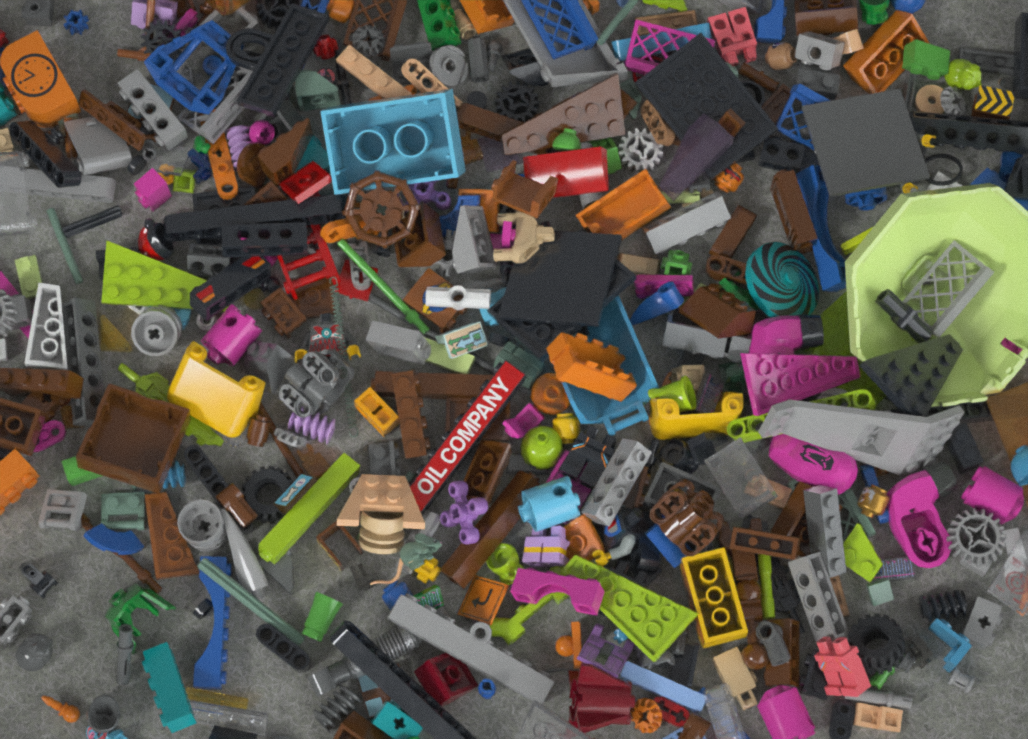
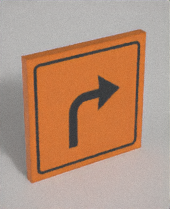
[458,575,509,625]

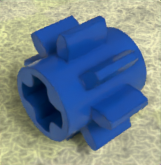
[63,10,89,35]

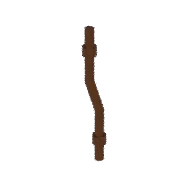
[81,513,162,594]

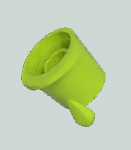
[648,375,697,412]

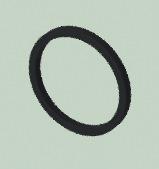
[924,154,963,186]

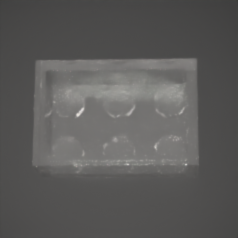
[704,437,778,520]

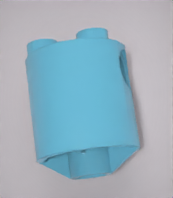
[518,476,580,532]

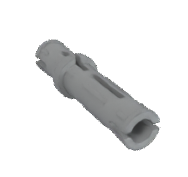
[844,689,913,709]

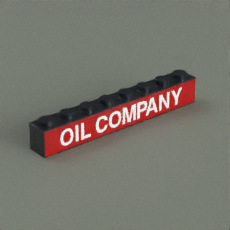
[408,360,527,514]

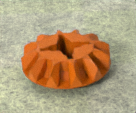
[630,698,662,733]

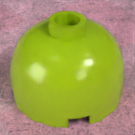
[520,426,563,470]

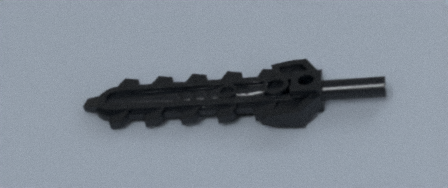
[742,512,805,635]

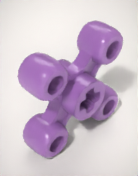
[404,180,451,214]
[440,481,488,544]

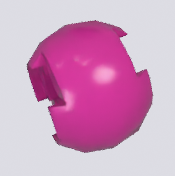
[249,120,275,145]

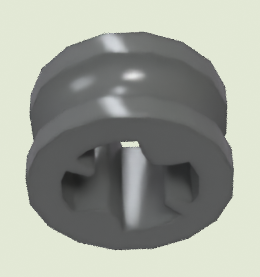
[897,651,917,673]

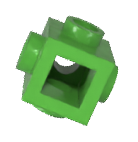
[661,250,692,275]

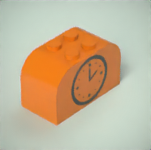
[0,30,82,128]

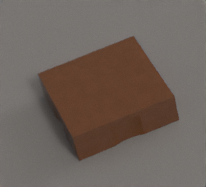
[76,384,191,494]

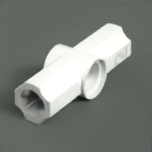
[426,286,491,310]

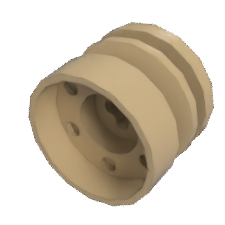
[359,511,405,554]

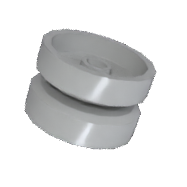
[131,305,182,356]

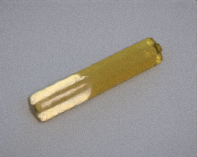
[185,687,249,711]

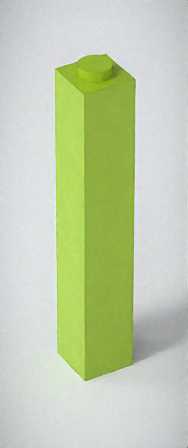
[258,453,360,564]

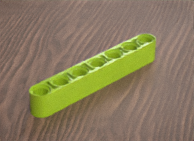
[727,389,877,443]

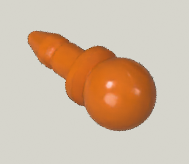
[41,696,80,723]

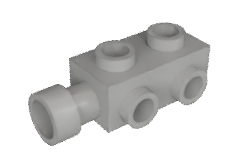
[0,595,33,646]

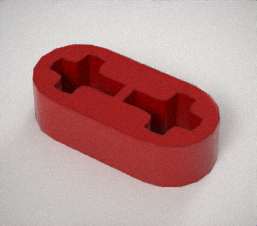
[653,696,690,727]

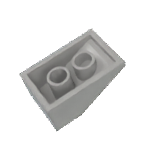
[452,205,497,273]

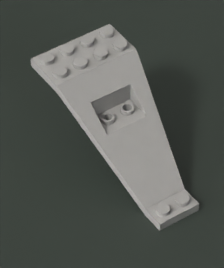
[758,400,964,475]

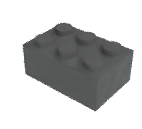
[643,462,721,514]

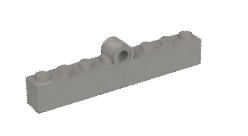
[386,593,554,705]

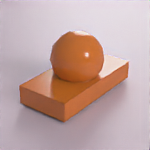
[555,621,583,669]

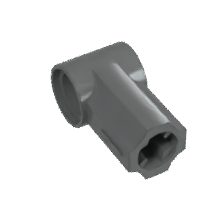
[756,621,791,666]

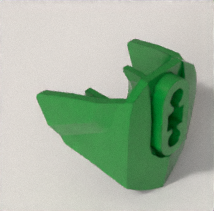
[105,583,176,655]

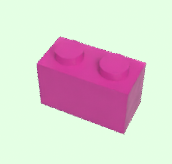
[134,168,172,212]

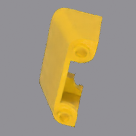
[167,341,266,438]
[649,391,743,440]

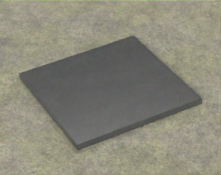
[802,89,930,197]

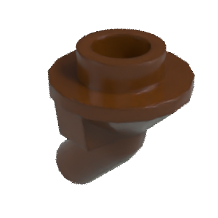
[197,1,217,27]

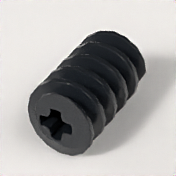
[919,590,967,622]

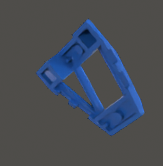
[144,20,244,115]

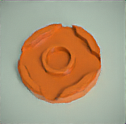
[531,373,570,415]

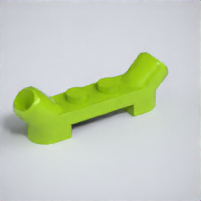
[489,566,569,645]

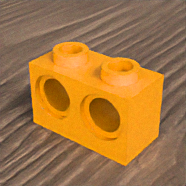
[354,387,400,437]

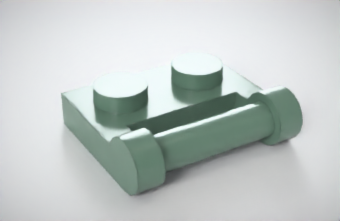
[101,492,146,531]

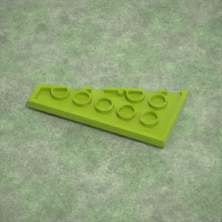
[101,240,230,312]
[561,555,699,662]

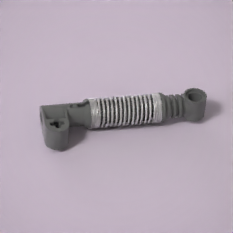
[307,606,450,697]

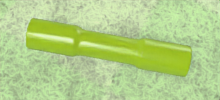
[758,554,775,620]

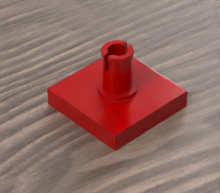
[279,161,332,204]

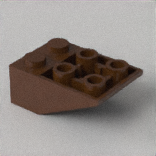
[258,118,313,188]

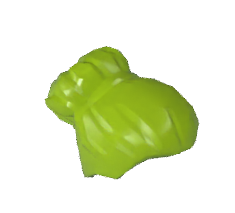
[944,59,982,90]
[486,543,524,585]

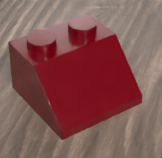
[414,653,479,707]

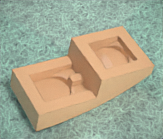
[853,703,903,732]

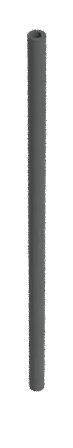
[368,293,531,397]

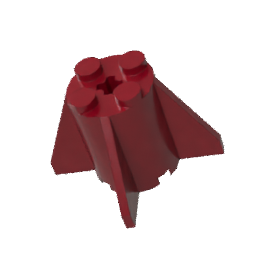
[566,663,635,736]

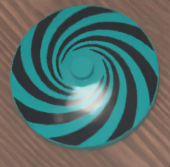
[745,242,819,318]

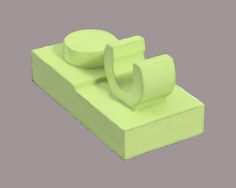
[15,255,42,299]

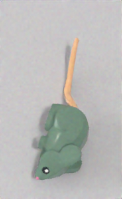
[370,533,442,585]

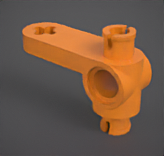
[320,201,380,243]

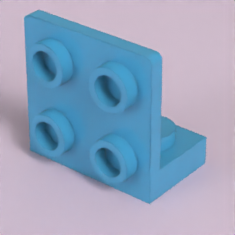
[928,618,972,673]

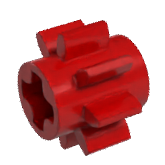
[313,34,339,60]

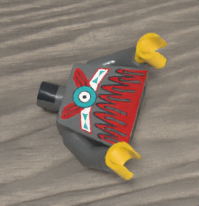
[295,313,361,363]

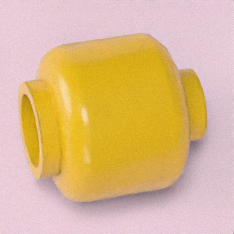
[552,413,581,444]

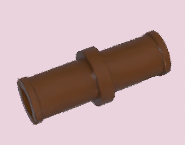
[738,62,780,94]

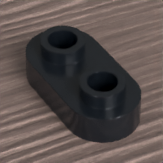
[828,699,855,739]

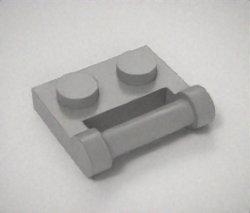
[38,489,87,531]

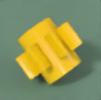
[414,558,441,584]

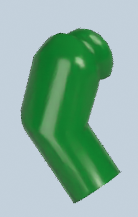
[193,135,211,154]

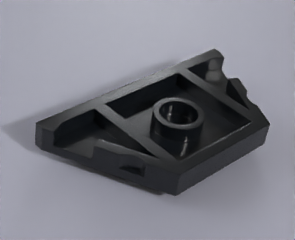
[1004,157,1028,200]

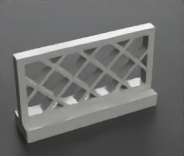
[177,65,253,144]
[902,240,994,338]

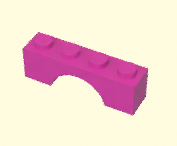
[510,568,605,616]

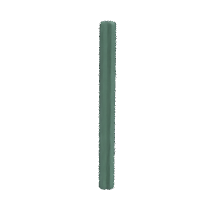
[197,558,305,646]

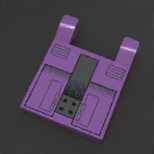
[577,623,635,678]

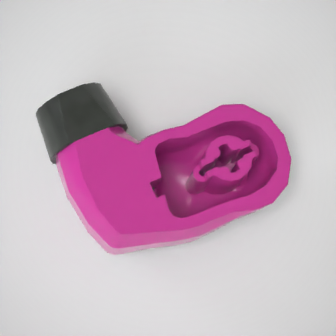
[886,461,958,568]

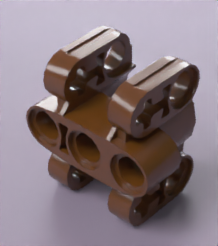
[650,479,724,557]

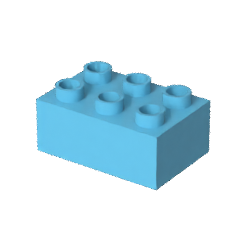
[320,89,466,195]

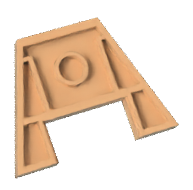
[337,474,425,529]

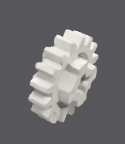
[618,128,663,173]

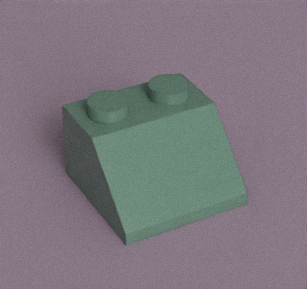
[295,70,341,111]

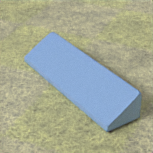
[620,661,707,714]

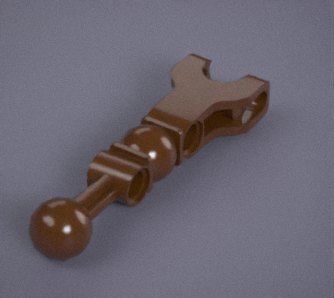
[718,518,770,670]

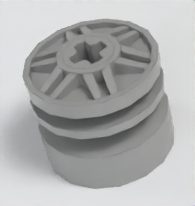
[177,499,228,553]

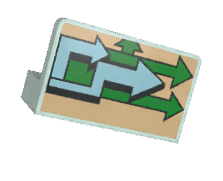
[435,321,488,359]

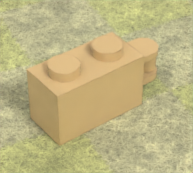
[712,647,758,711]

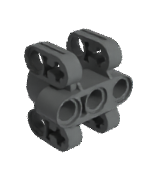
[279,349,355,418]

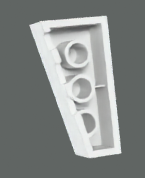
[25,283,68,370]

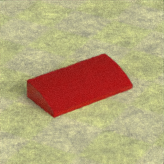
[523,147,609,198]

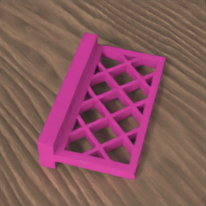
[624,20,715,75]

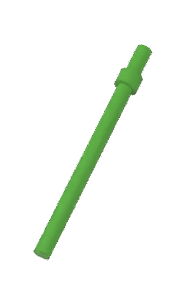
[337,239,430,334]

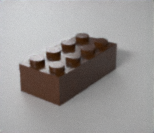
[0,398,46,456]

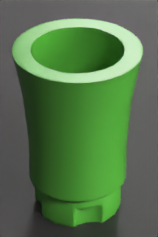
[302,592,343,642]

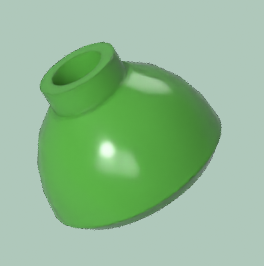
[552,128,581,152]

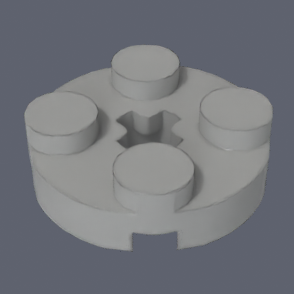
[428,45,468,87]

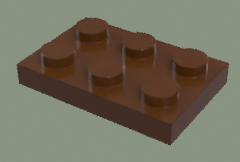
[445,397,511,442]

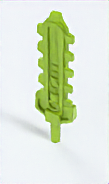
[118,363,224,447]

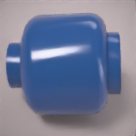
[382,581,413,611]

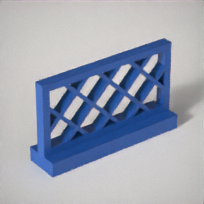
[521,0,598,59]
[776,83,830,151]

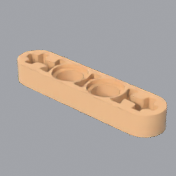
[401,59,463,109]

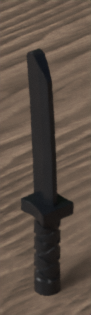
[334,38,352,105]

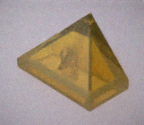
[100,314,133,353]

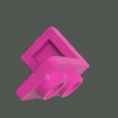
[502,403,545,438]

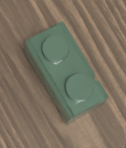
[493,341,545,389]

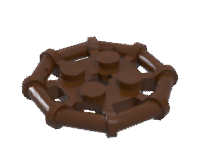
[342,170,421,249]

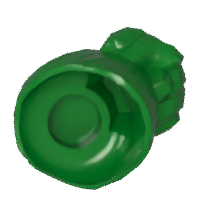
[859,0,890,25]

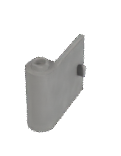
[64,116,132,176]

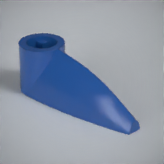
[630,281,684,325]

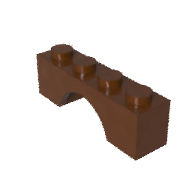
[0,368,84,399]

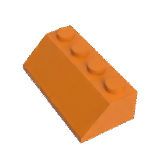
[843,10,930,94]

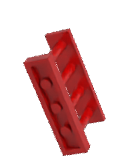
[266,224,341,300]

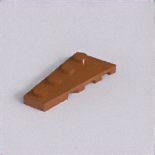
[145,492,199,580]

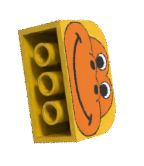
[680,548,748,648]

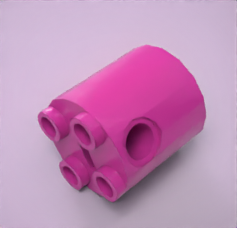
[201,304,262,367]
[961,466,1024,524]
[757,685,816,739]

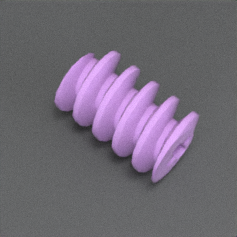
[226,125,252,171]
[287,406,335,444]

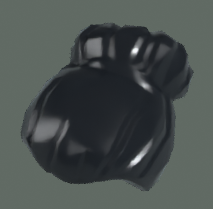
[659,438,699,474]

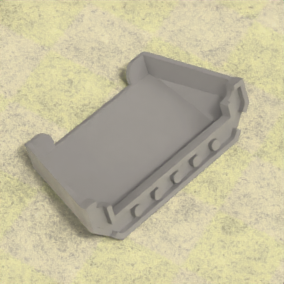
[503,0,628,87]

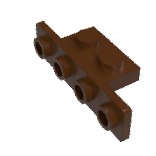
[78,89,146,151]

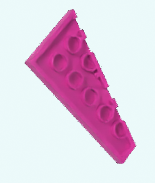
[740,353,861,416]

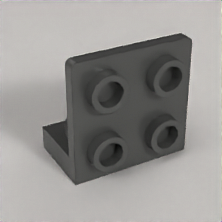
[390,41,432,85]

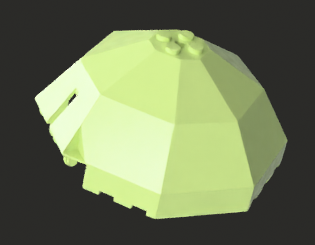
[845,183,1028,407]

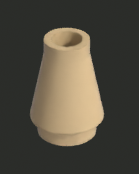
[454,9,476,40]

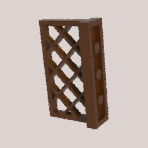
[343,0,407,62]

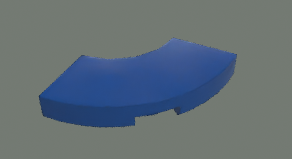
[439,195,481,237]
[84,523,144,555]

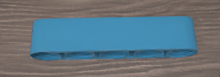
[611,23,712,61]

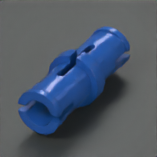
[478,679,496,699]

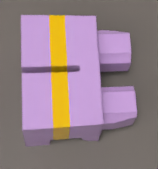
[522,526,570,567]

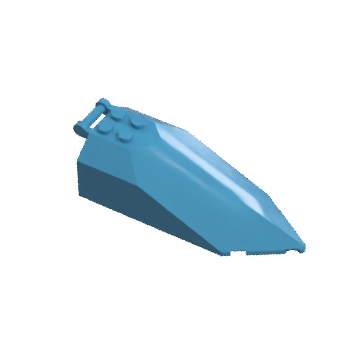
[562,295,659,436]

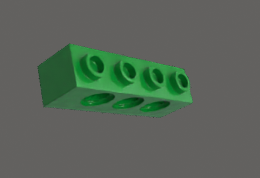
[417,0,461,51]

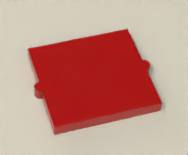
[335,259,378,302]

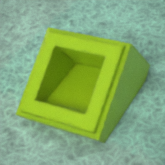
[173,168,197,193]

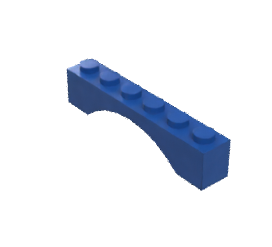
[795,165,846,292]
[193,556,232,690]

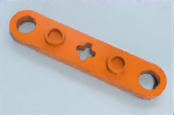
[200,109,238,200]

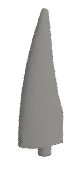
[221,508,269,600]

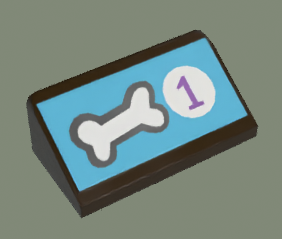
[273,474,317,514]

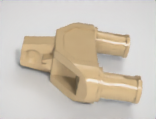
[493,210,555,263]

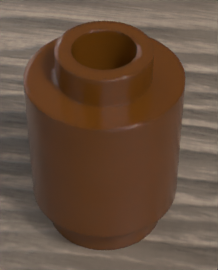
[246,414,272,447]

